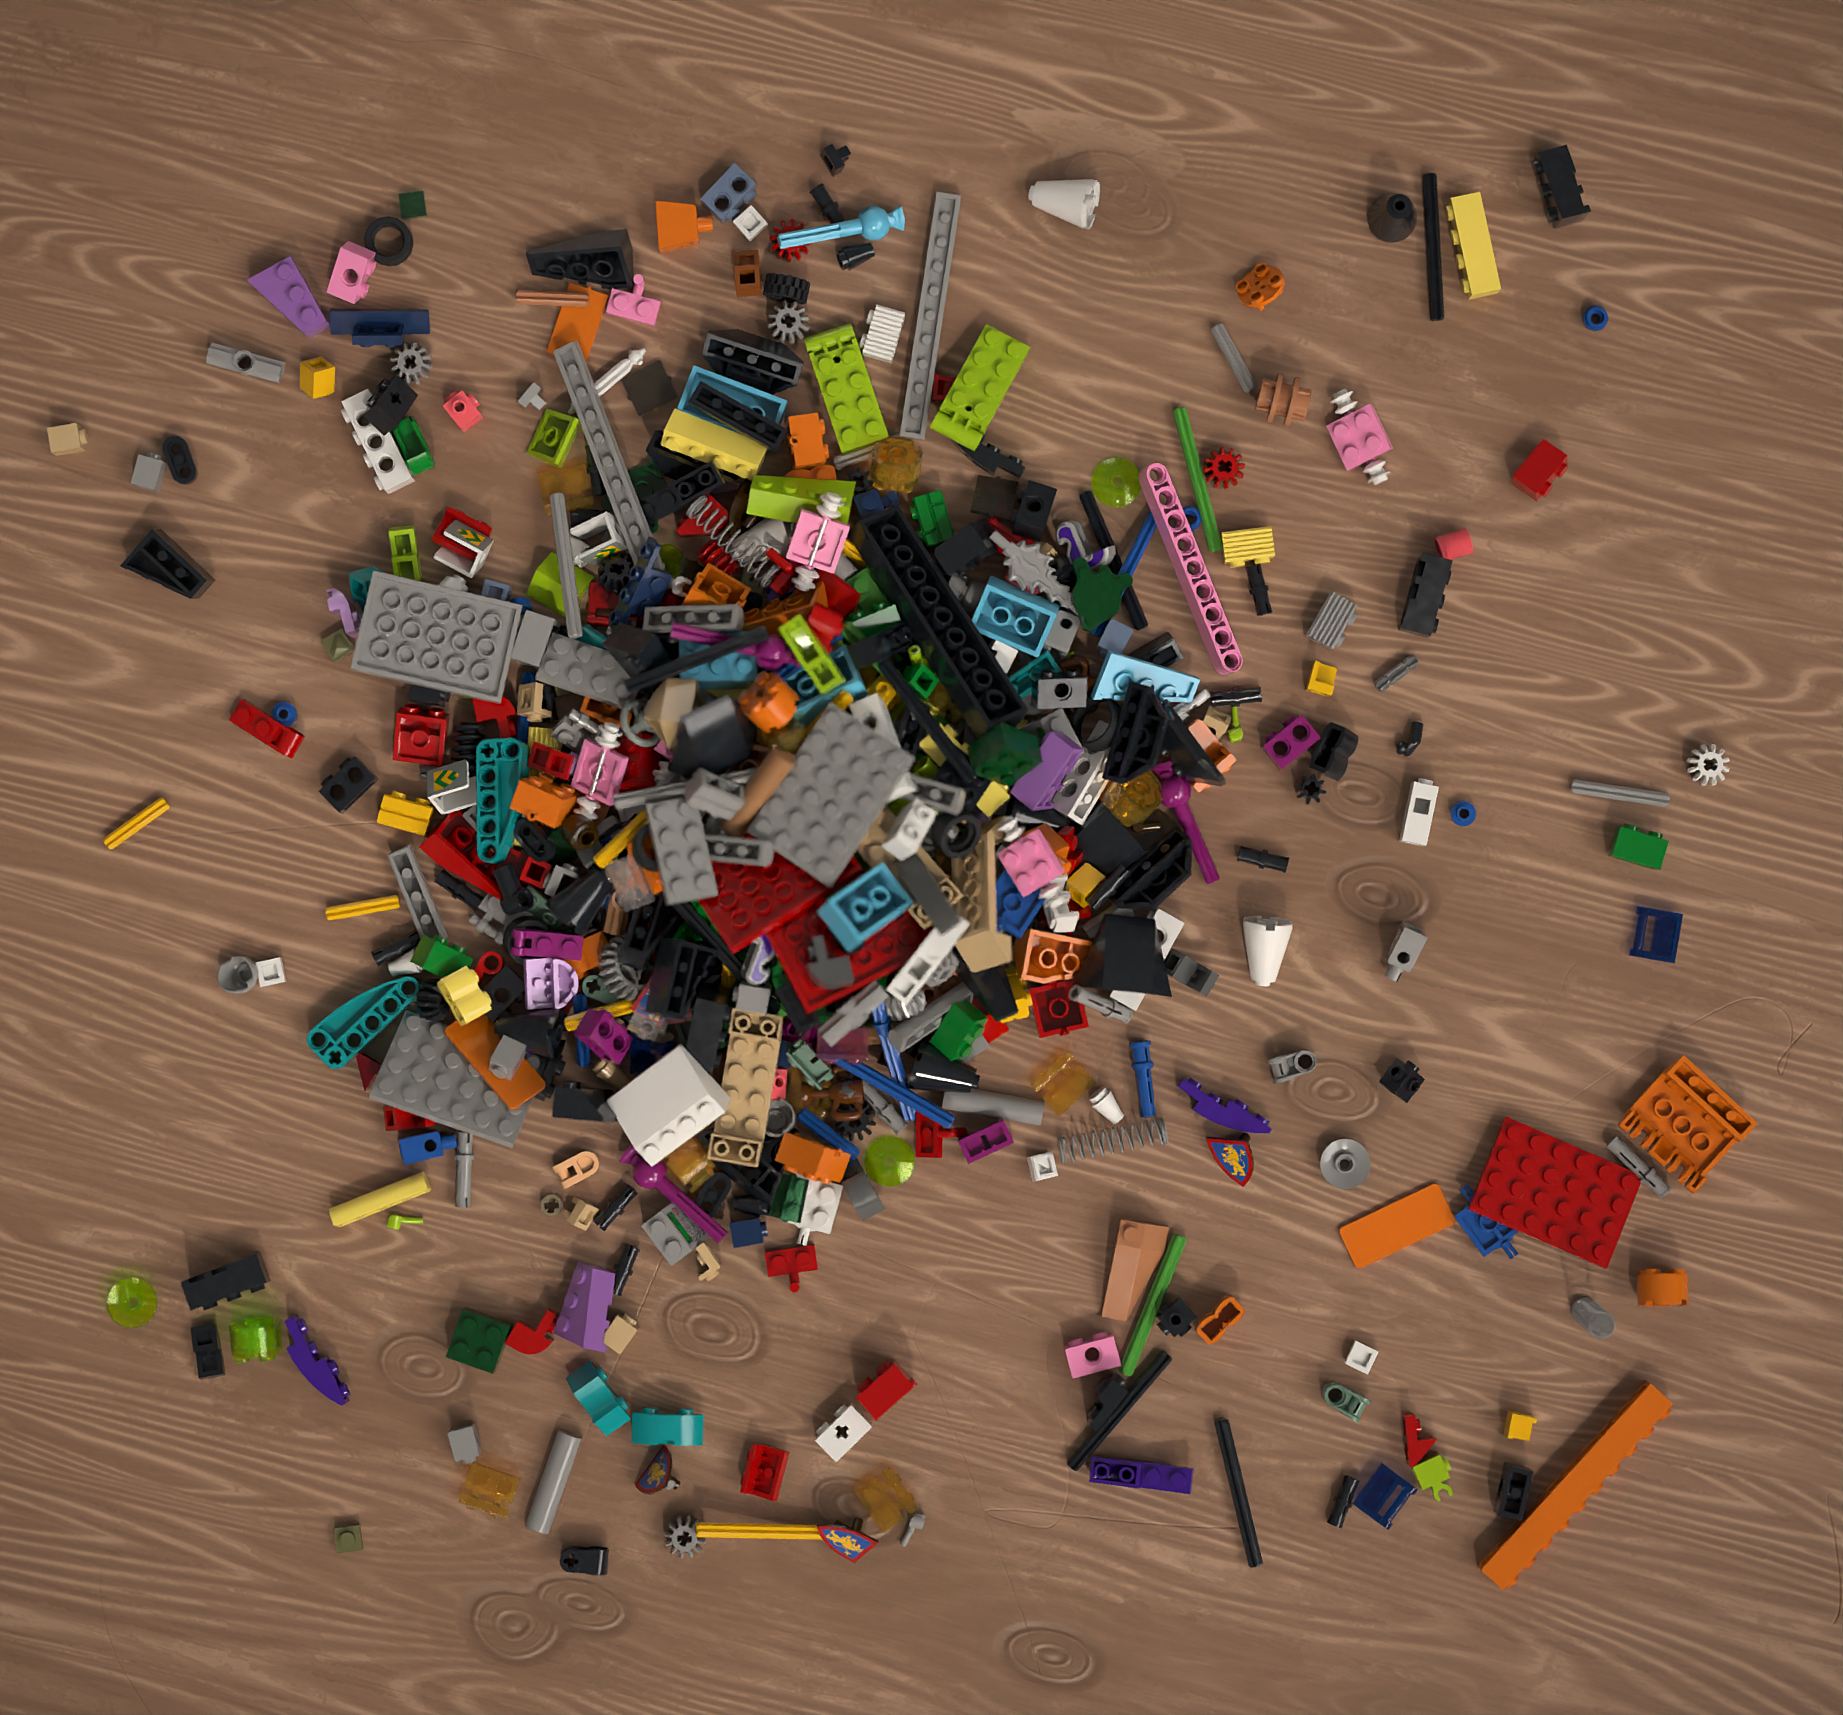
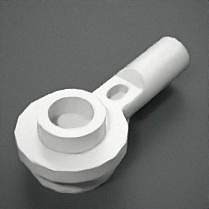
[1173,689,1211,723]

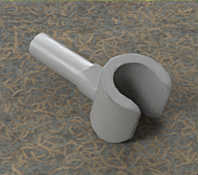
[900,1513,925,1547]

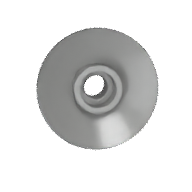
[1320,1139,1370,1189]

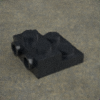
[1086,1371,1128,1431]

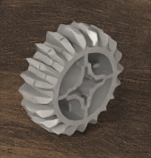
[597,934,655,1001]

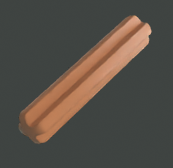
[516,290,590,307]

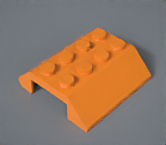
[1618,1055,1758,1194]

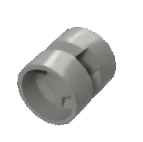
[949,573,986,615]

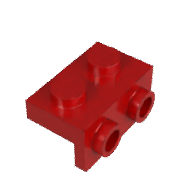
[432,507,492,562]
[740,1444,790,1501]

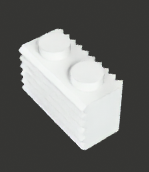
[859,304,905,364]

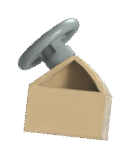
[620,678,704,749]

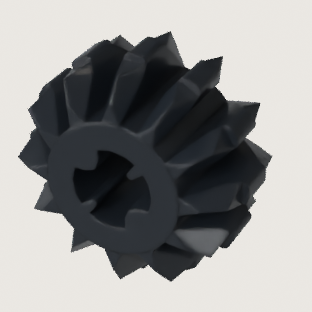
[598,552,634,596]
[415,979,450,1021]
[834,1103,876,1141]

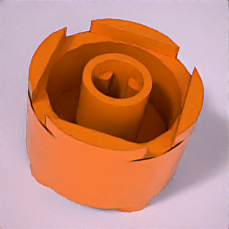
[737,671,799,732]
[1637,1269,1689,1307]

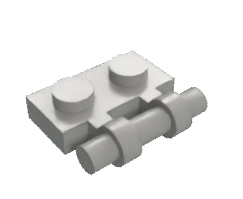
[550,709,602,755]
[468,893,534,946]

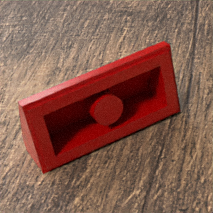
[812,569,861,619]

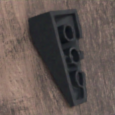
[526,229,634,289]

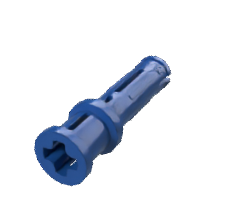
[1129,1040,1157,1118]

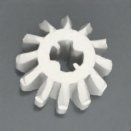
[1686,744,1730,786]

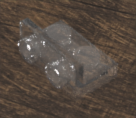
[606,854,655,912]

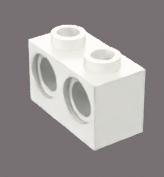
[882,798,937,861]

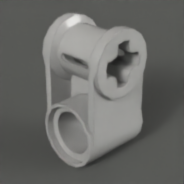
[1266,1050,1317,1084]

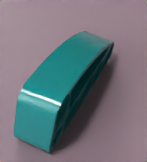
[476,738,530,864]
[306,977,422,1069]

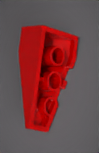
[419,809,503,900]

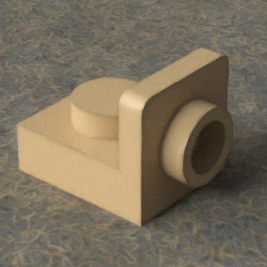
[517,682,552,722]
[695,1241,722,1282]

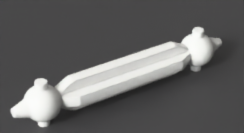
[568,348,646,415]

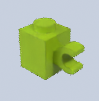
[1411,1452,1453,1501]

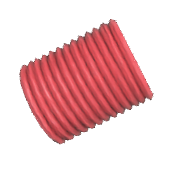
[1434,528,1474,560]

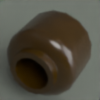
[561,813,598,850]

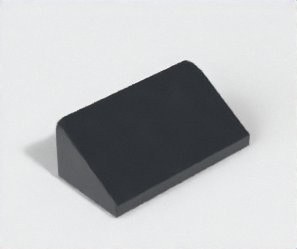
[1127,632,1183,667]

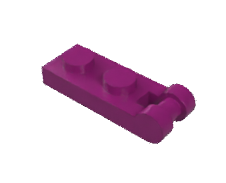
[510,928,583,961]

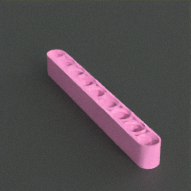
[1138,463,1243,675]

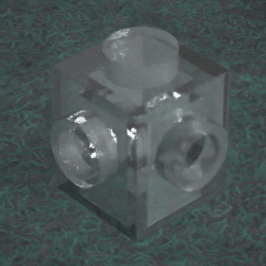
[627,999,669,1041]

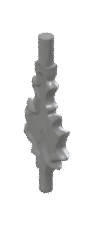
[989,530,1078,615]

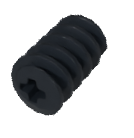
[451,722,486,774]

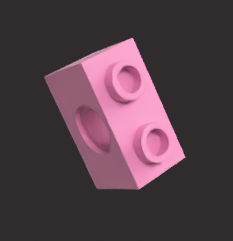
[327,241,376,304]
[1064,1331,1121,1378]

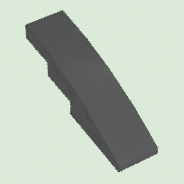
[893,852,962,936]

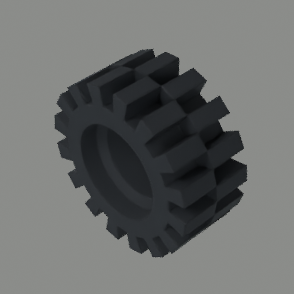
[763,273,810,304]

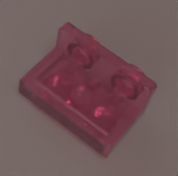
[816,1025,869,1064]

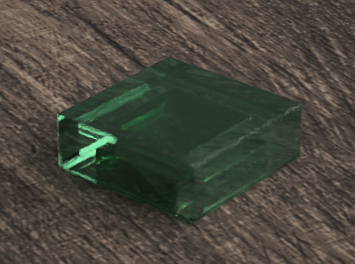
[399,191,427,220]

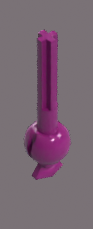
[671,622,801,670]
[1152,760,1220,884]
[619,1145,728,1244]

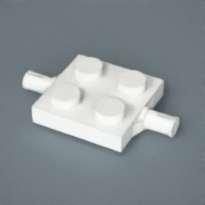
[781,1173,843,1246]

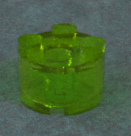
[229,1317,282,1363]

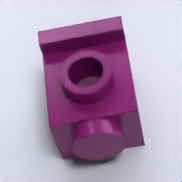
[781,1015,821,1049]

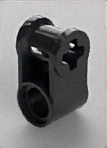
[560,1546,609,1575]

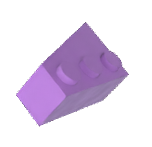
[247,256,330,338]
[554,1261,615,1353]

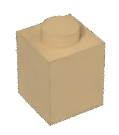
[47,423,88,456]
[603,1313,639,1354]

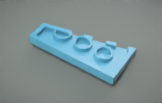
[1091,650,1200,703]

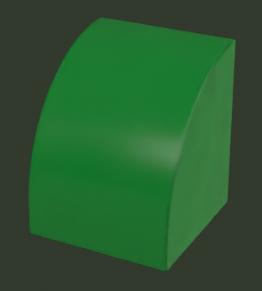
[902,664,940,700]

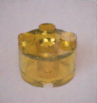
[870,436,923,493]
[1103,771,1163,827]
[664,1138,716,1193]

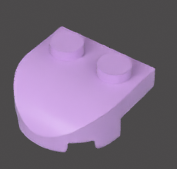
[326,588,362,638]
[523,957,578,1010]

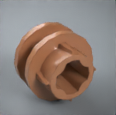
[1255,373,1312,427]

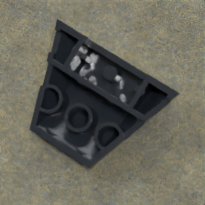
[667,695,760,777]
[1068,799,1146,879]
[1073,914,1172,997]
[695,1126,800,1204]

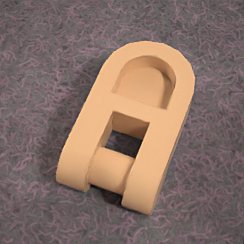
[552,1151,600,1189]

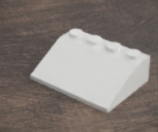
[607,1044,731,1167]

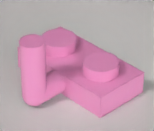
[606,274,661,327]

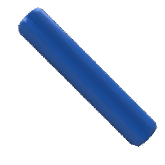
[573,993,591,1067]
[796,1108,860,1161]

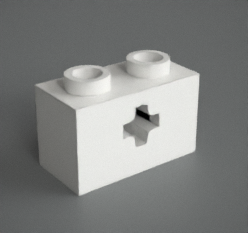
[815,1403,873,1462]

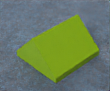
[526,408,581,470]
[526,551,595,618]

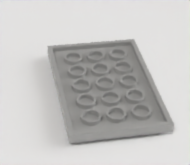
[351,571,522,704]
[747,702,915,887]
[369,1010,548,1148]

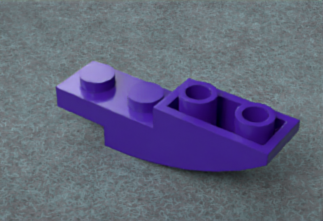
[1177,1077,1272,1133]
[284,1315,350,1406]
[1089,1456,1194,1494]

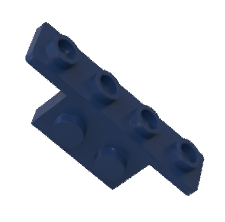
[329,309,431,347]
[609,536,672,631]

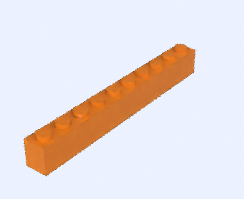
[1477,1381,1673,1590]

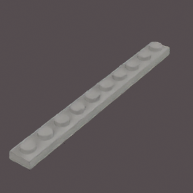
[899,192,961,441]
[553,341,666,571]

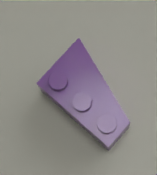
[1010,731,1084,811]

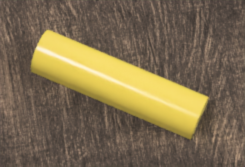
[329,1171,432,1227]

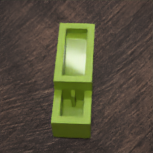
[388,524,422,582]
[778,614,846,694]

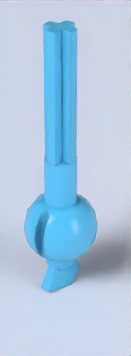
[777,205,905,249]

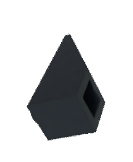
[847,620,914,670]

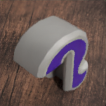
[1055,520,1116,571]
[740,934,775,986]

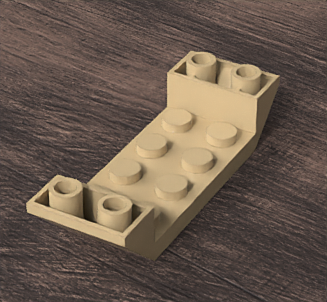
[857,805,963,929]
[951,815,1012,972]
[707,1008,783,1167]

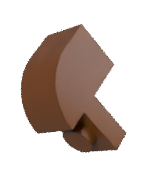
[734,250,762,298]

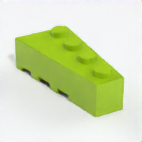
[746,475,856,524]

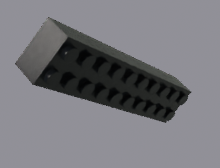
[849,505,1029,740]

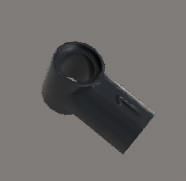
[493,863,534,916]

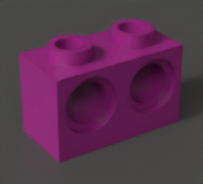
[1261,715,1321,771]
[573,1008,634,1065]
[958,1119,1014,1164]

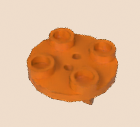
[1235,263,1285,312]

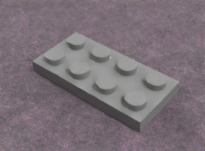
[536,633,640,712]
[645,798,718,905]

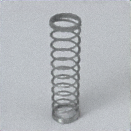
[686,495,781,587]
[1057,1118,1168,1164]
[1571,1297,1615,1339]

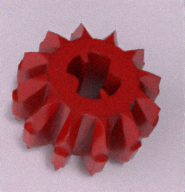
[769,219,812,262]
[1202,446,1245,490]
[696,540,738,577]

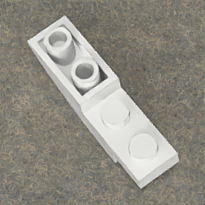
[886,913,970,1005]

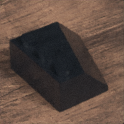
[552,1081,619,1122]

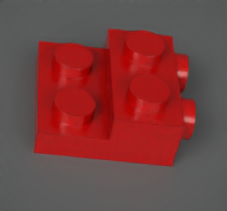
[393,704,450,767]

